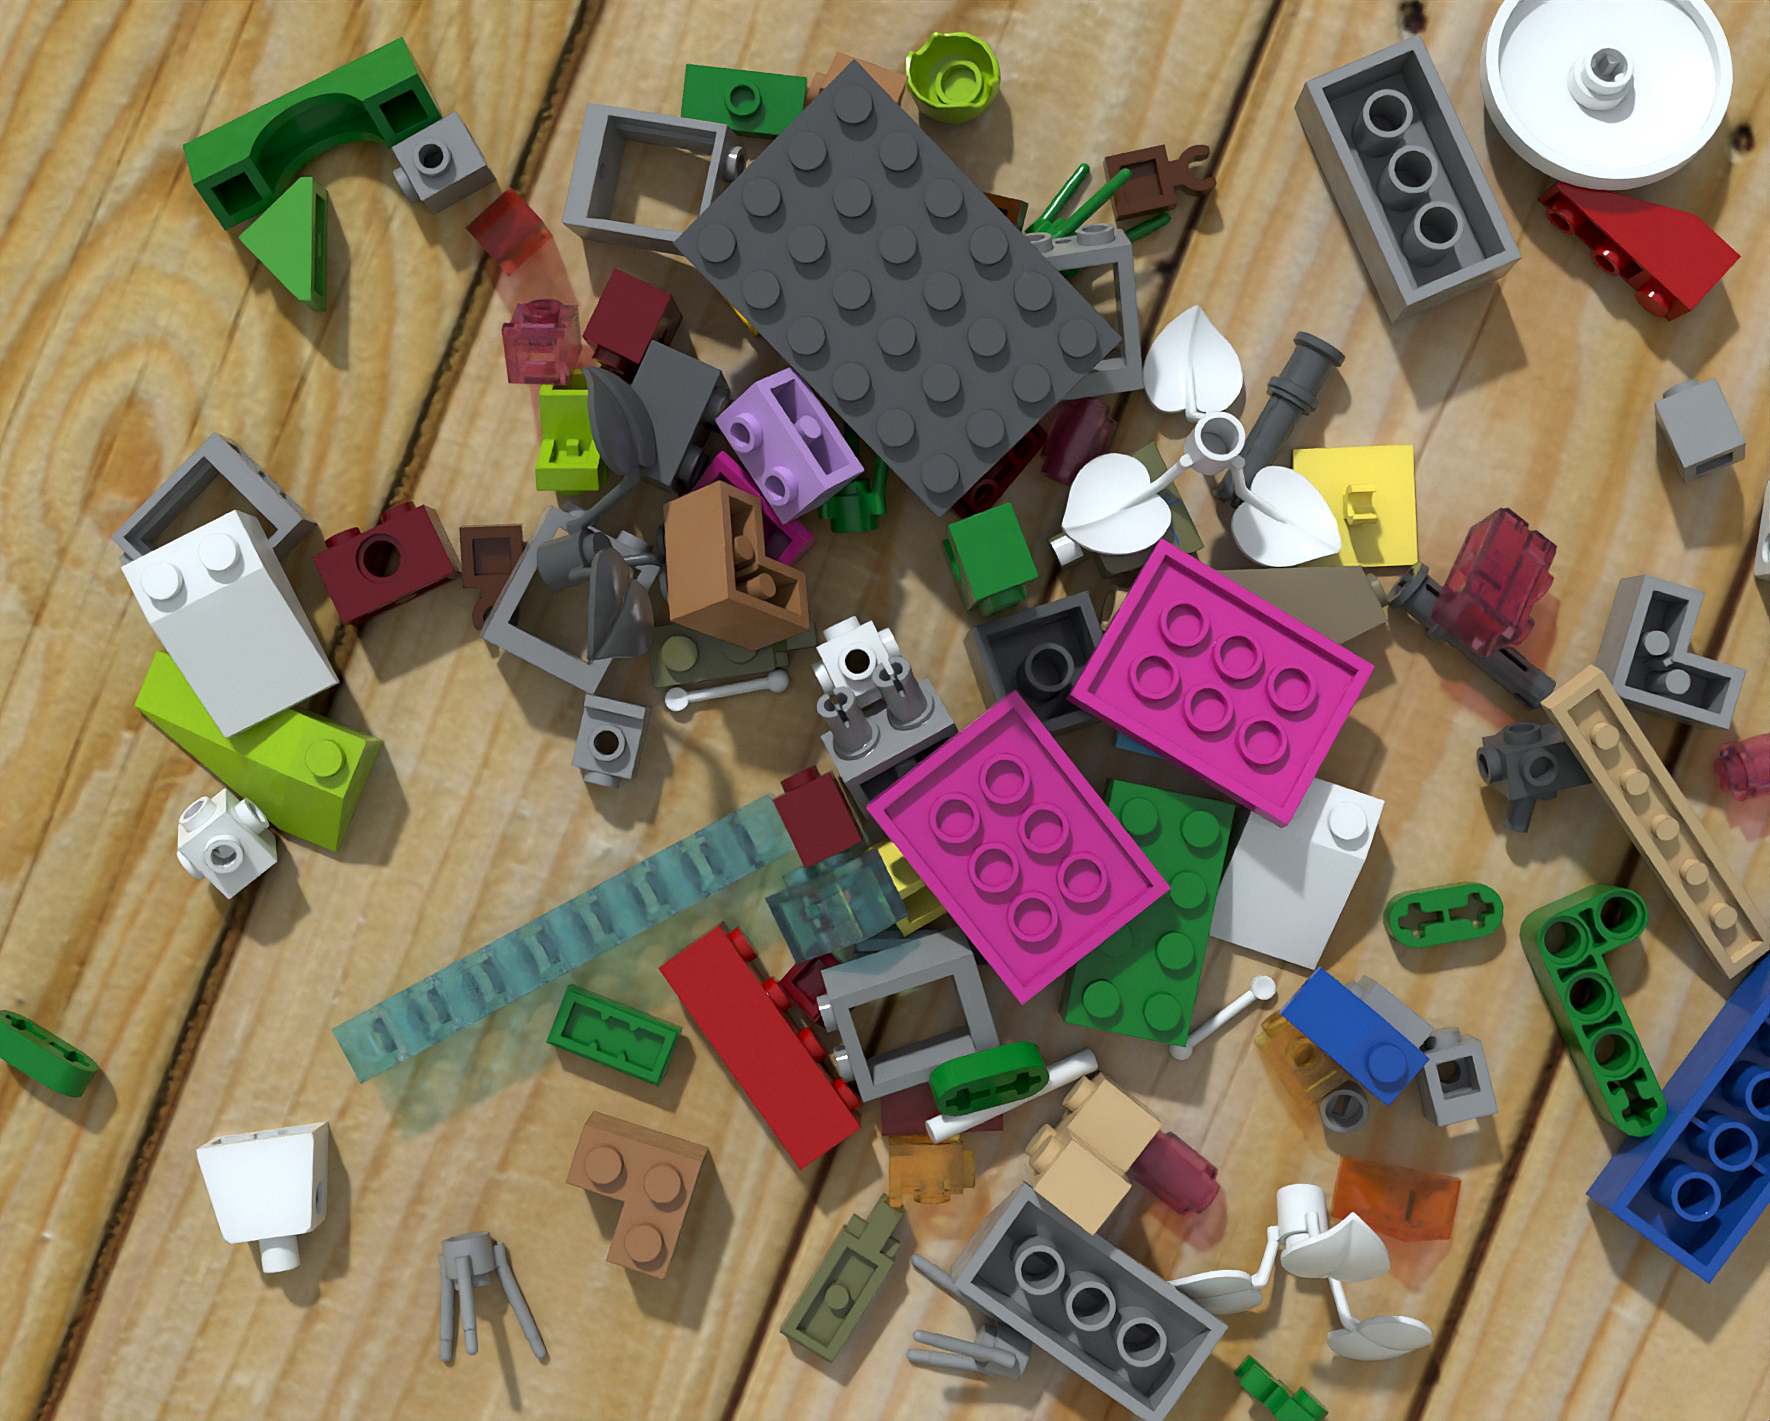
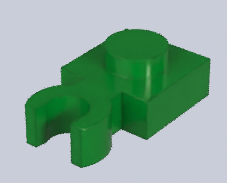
[1233,1354,1329,1421]

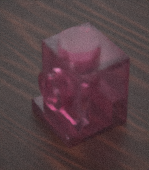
[501,298,582,385]

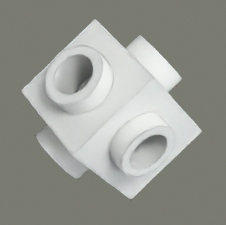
[811,616,903,708]
[177,788,277,899]

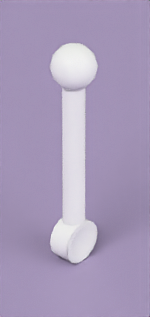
[665,669,790,711]
[1169,975,1276,1060]

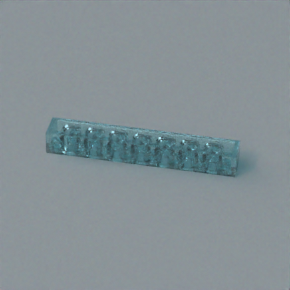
[331,791,796,1084]

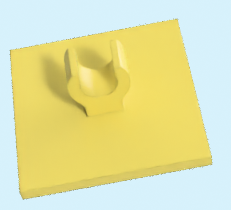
[1291,444,1418,568]

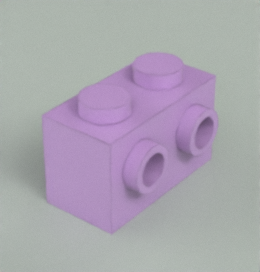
[715,366,865,525]

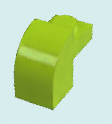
[535,369,609,496]

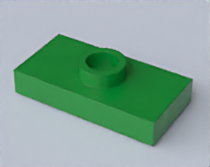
[680,64,808,140]
[546,984,683,1087]

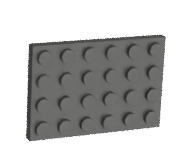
[672,59,1123,518]

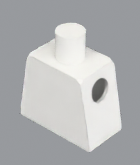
[196,1121,329,1273]

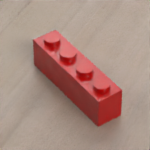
[658,921,864,1170]

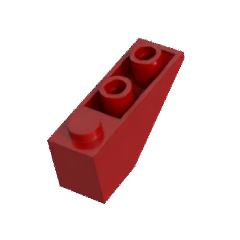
[1537,180,1741,322]

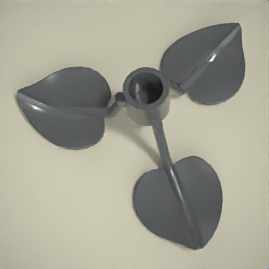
[537,366,668,660]

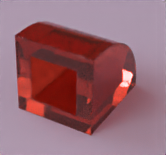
[465,187,553,276]

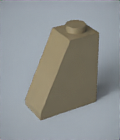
[1215,565,1388,645]

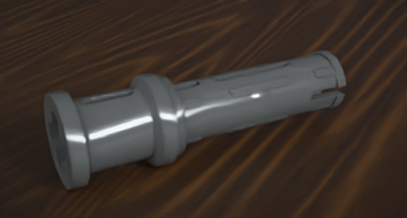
[1212,331,1345,509]
[1387,561,1556,711]

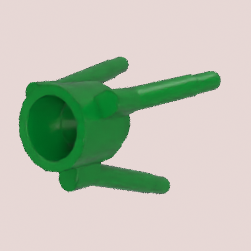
[1024,163,1171,281]
[818,421,889,533]

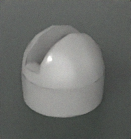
[1318,1078,1369,1133]

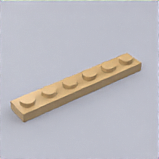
[1540,664,1770,979]

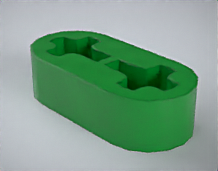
[1383,881,1504,948]
[0,1010,99,1098]
[928,1041,1050,1116]

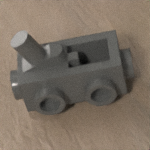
[1477,722,1593,833]

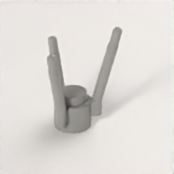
[438,1231,547,1362]
[906,1254,1032,1381]

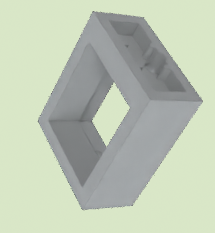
[562,102,747,256]
[1024,223,1144,401]
[110,432,318,565]
[479,500,660,695]
[816,926,1000,1103]

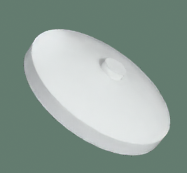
[1480,0,1733,190]

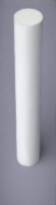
[925,1048,1098,1144]

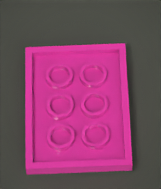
[1066,538,1375,828]
[865,689,1171,1005]

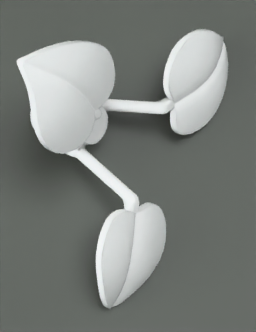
[1061,305,1342,568]
[1167,1184,1433,1361]

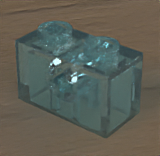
[765,847,909,964]

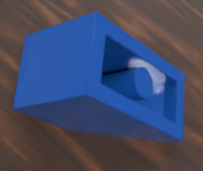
[1279,966,1430,1107]

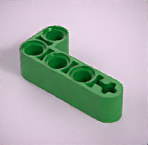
[1519,883,1667,1137]

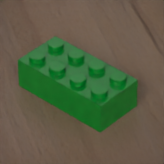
[1058,777,1236,1047]

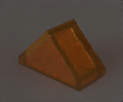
[1329,1155,1462,1242]

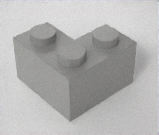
[1594,574,1747,730]

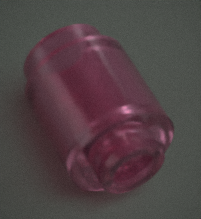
[1040,397,1118,487]
[1714,732,1770,802]
[1130,1130,1220,1217]

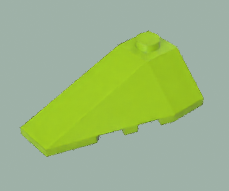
[134,650,383,852]

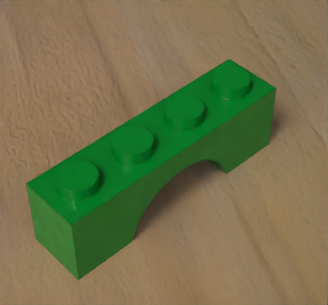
[183,36,443,231]
[940,501,1039,618]

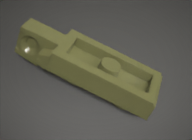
[650,622,819,688]
[779,1192,904,1364]

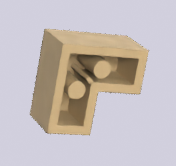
[1025,1069,1163,1236]

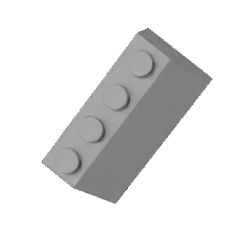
[950,1181,1228,1421]

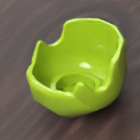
[905,32,1001,125]

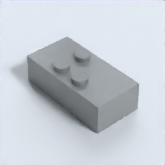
[1294,34,1522,324]

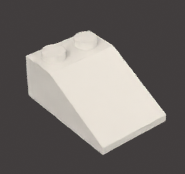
[121,510,340,738]
[1209,777,1385,970]

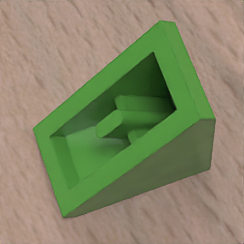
[238,177,328,312]

